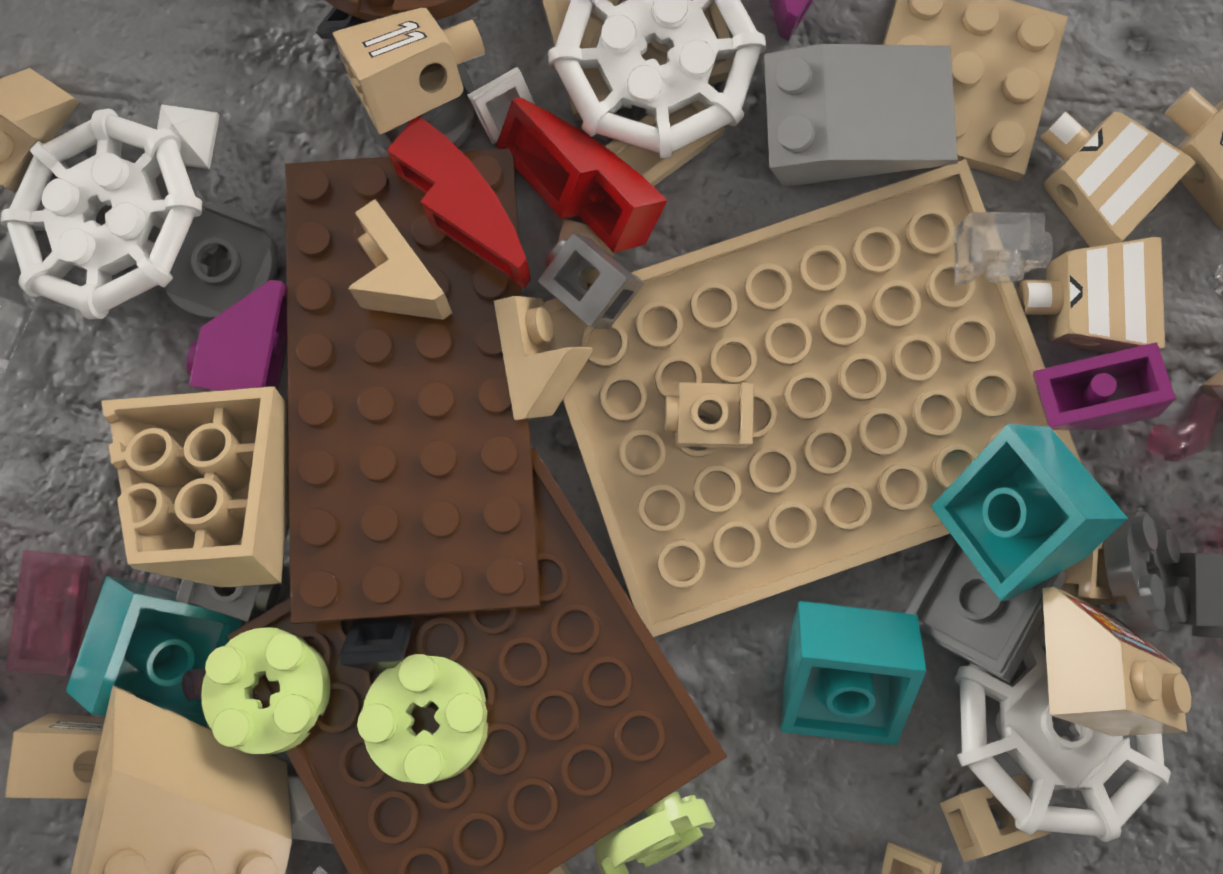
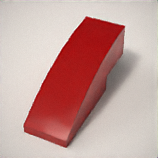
[496,98,668,253]
[387,116,531,288]

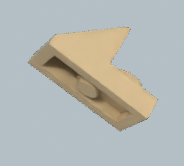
[0,68,80,193]
[349,199,453,320]
[494,296,593,420]

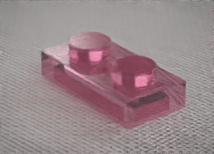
[6,550,92,676]

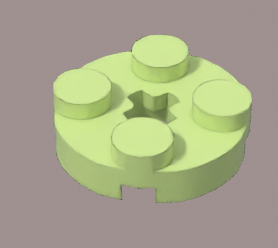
[201,627,330,754]
[357,654,488,784]
[594,792,716,874]

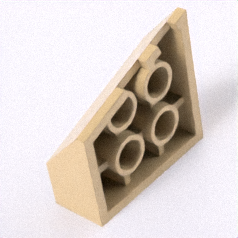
[101,386,289,587]
[71,685,292,874]

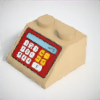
[1042,587,1191,736]

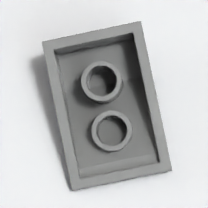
[764,44,958,187]

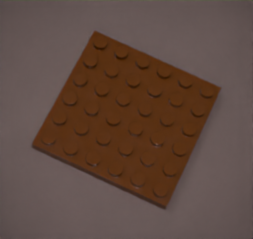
[227,447,727,874]

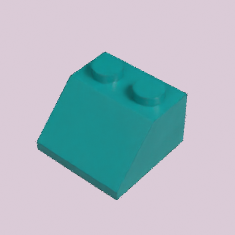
[931,424,1128,601]
[66,576,242,727]
[780,601,926,746]

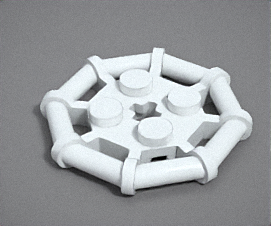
[548,0,766,159]
[1,109,202,319]
[955,623,1171,842]

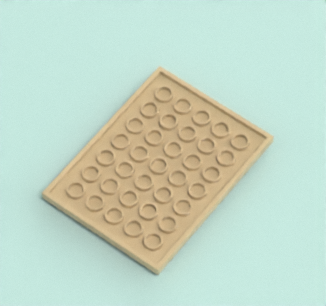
[544,159,1082,637]

